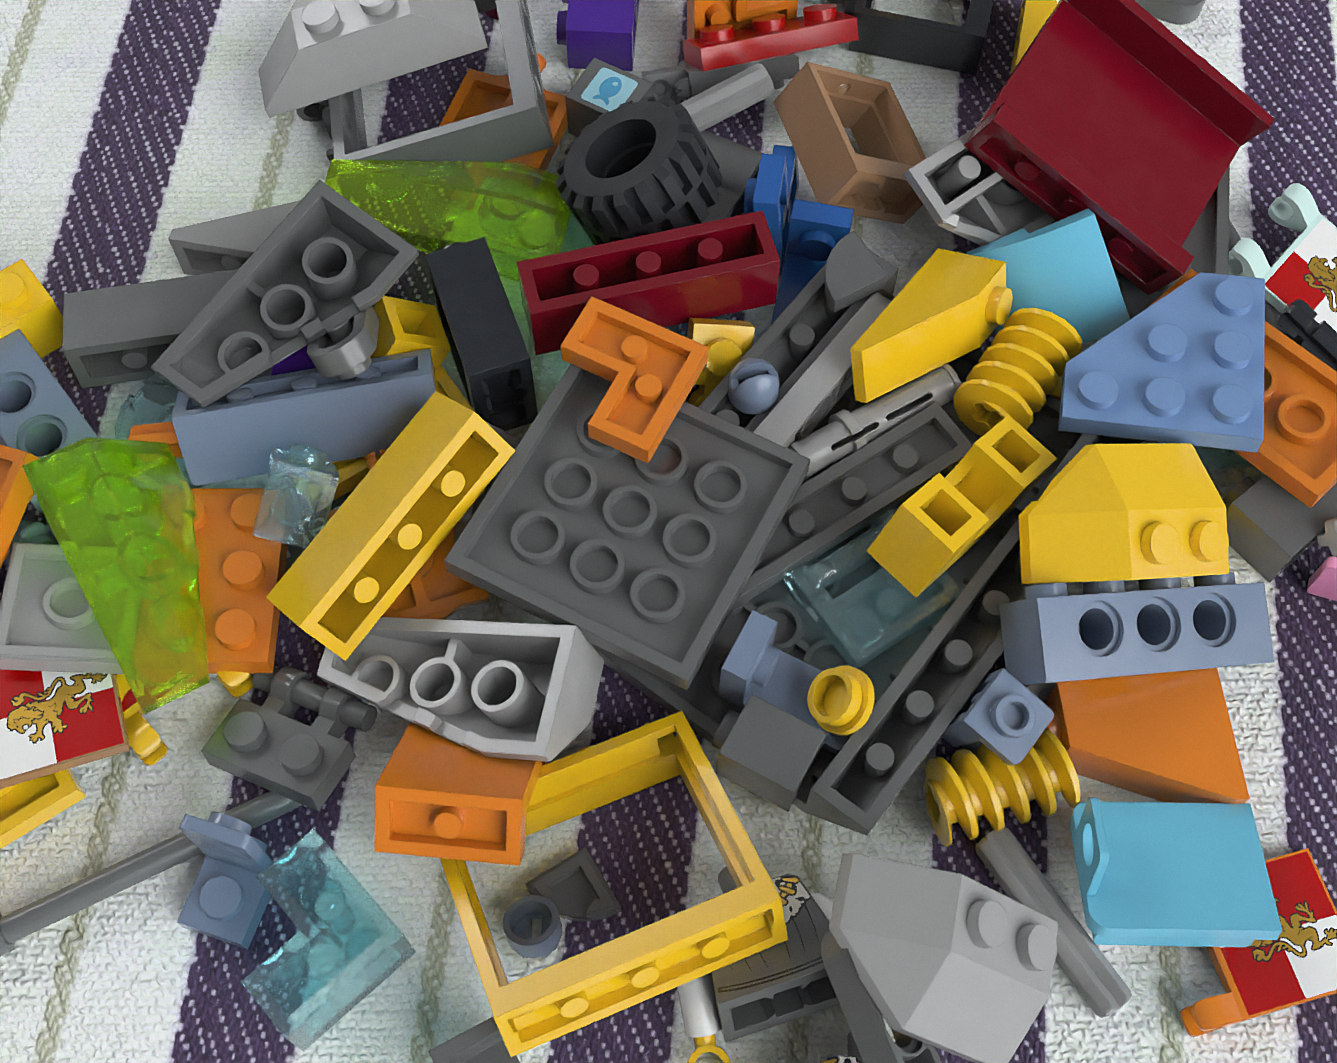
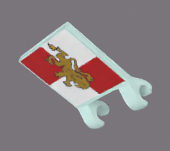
[1229,183,1337,332]

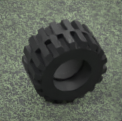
[556,97,722,245]

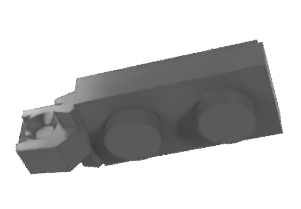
[641,53,800,105]

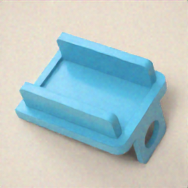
[1070,797,1282,947]

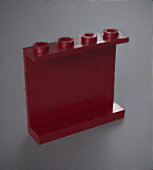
[963,0,1275,296]

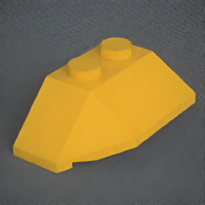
[1019,443,1229,584]

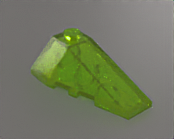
[325,159,571,282]

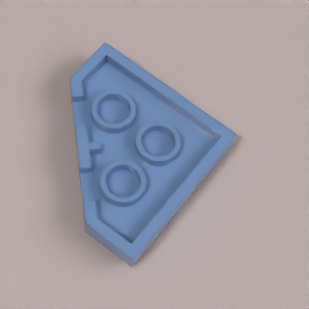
[1058,272,1265,452]

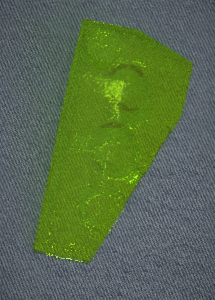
[23,437,209,714]

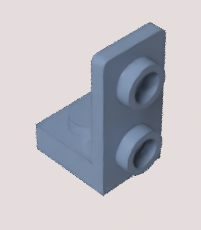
[718,610,851,754]
[177,811,281,950]

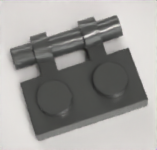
[201,666,377,811]

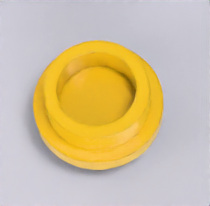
[807,665,875,736]

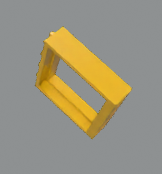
[439,711,788,1057]

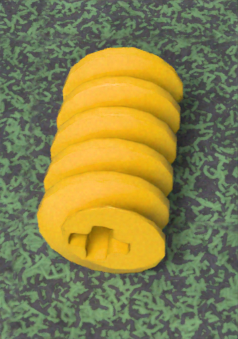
[953,308,1083,437]
[924,728,1080,847]

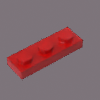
[682,4,858,72]

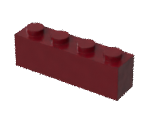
[517,210,780,355]

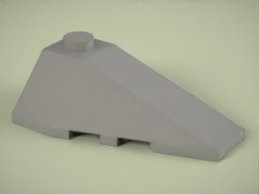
[317,617,604,762]

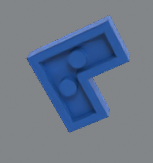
[744,145,799,276]

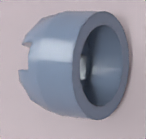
[728,357,780,414]
[503,895,562,959]

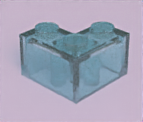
[241,829,416,1051]

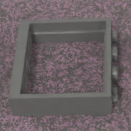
[322,0,554,204]

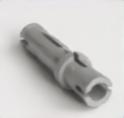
[788,364,961,481]

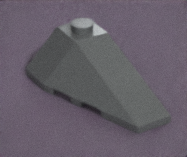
[151,180,419,408]

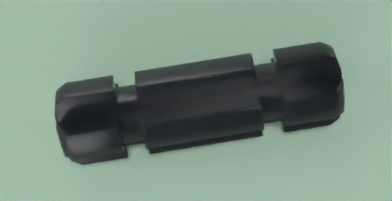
[1274,299,1337,371]

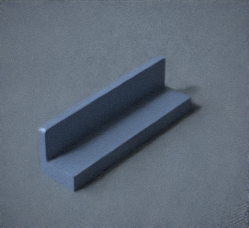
[171,348,436,486]

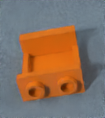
[374,722,548,866]

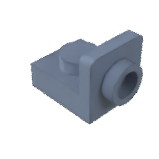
[941,668,1054,765]

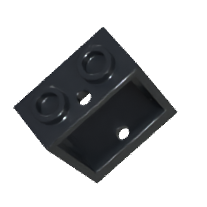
[844,0,994,75]
[425,237,538,431]

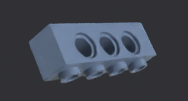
[0,329,155,548]
[999,572,1274,685]

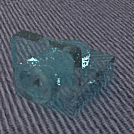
[252,443,340,548]

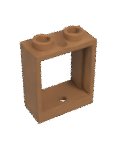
[773,62,926,224]

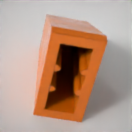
[1044,668,1250,804]

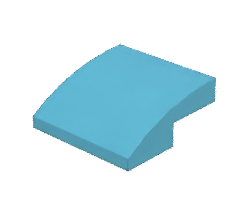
[966,209,1130,344]

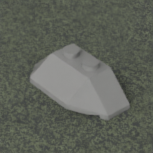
[258,0,488,118]
[903,128,1055,246]
[829,853,1058,1063]

